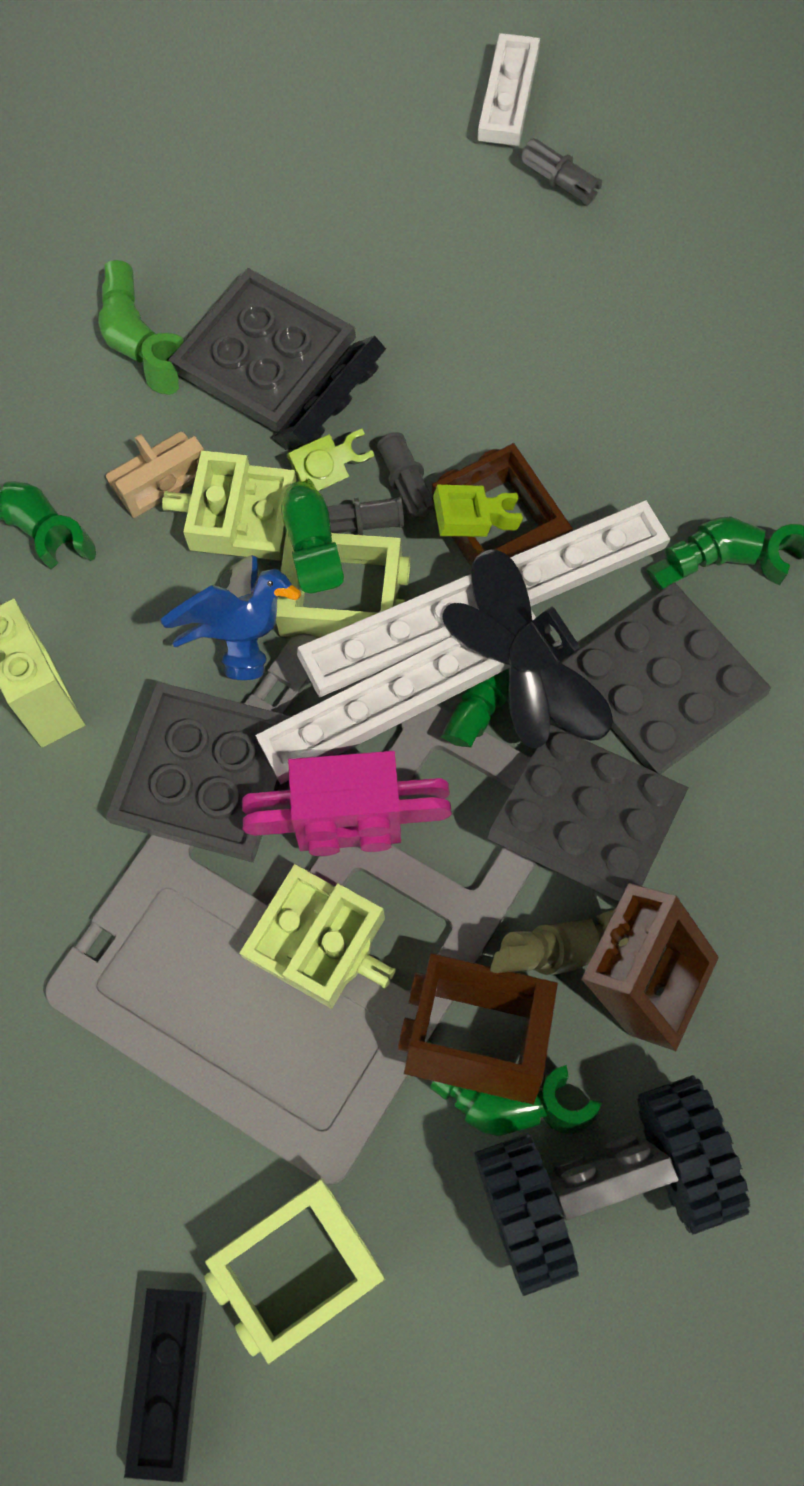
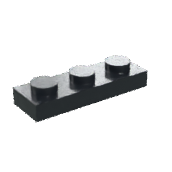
[274,336,386,450]
[124,1288,207,1483]

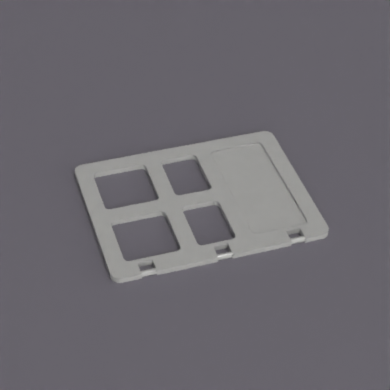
[46,634,537,1185]

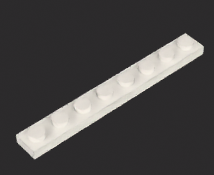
[297,500,670,698]

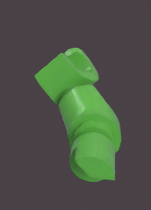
[99,260,183,395]

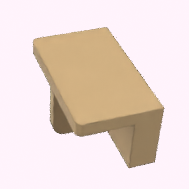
[106,432,205,519]

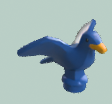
[161,555,301,680]

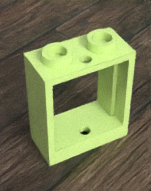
[276,531,410,638]
[0,599,86,748]
[204,1178,385,1364]

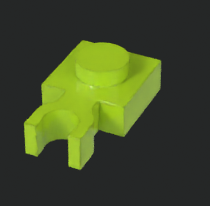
[286,428,375,491]
[433,485,523,537]

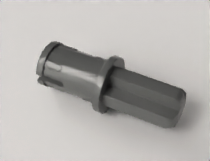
[522,139,602,205]
[377,432,435,518]
[327,496,404,535]

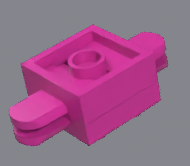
[242,751,452,856]

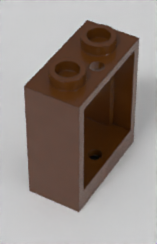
[432,443,573,567]
[582,883,719,1051]
[397,953,558,1105]

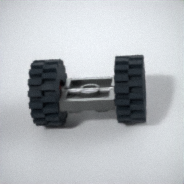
[474,1075,750,1296]

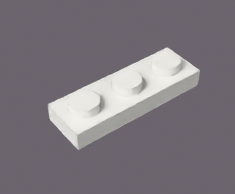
[478,33,540,146]

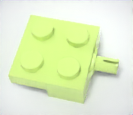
[162,450,297,561]
[240,864,396,1009]

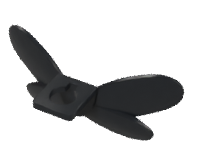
[442,550,613,748]

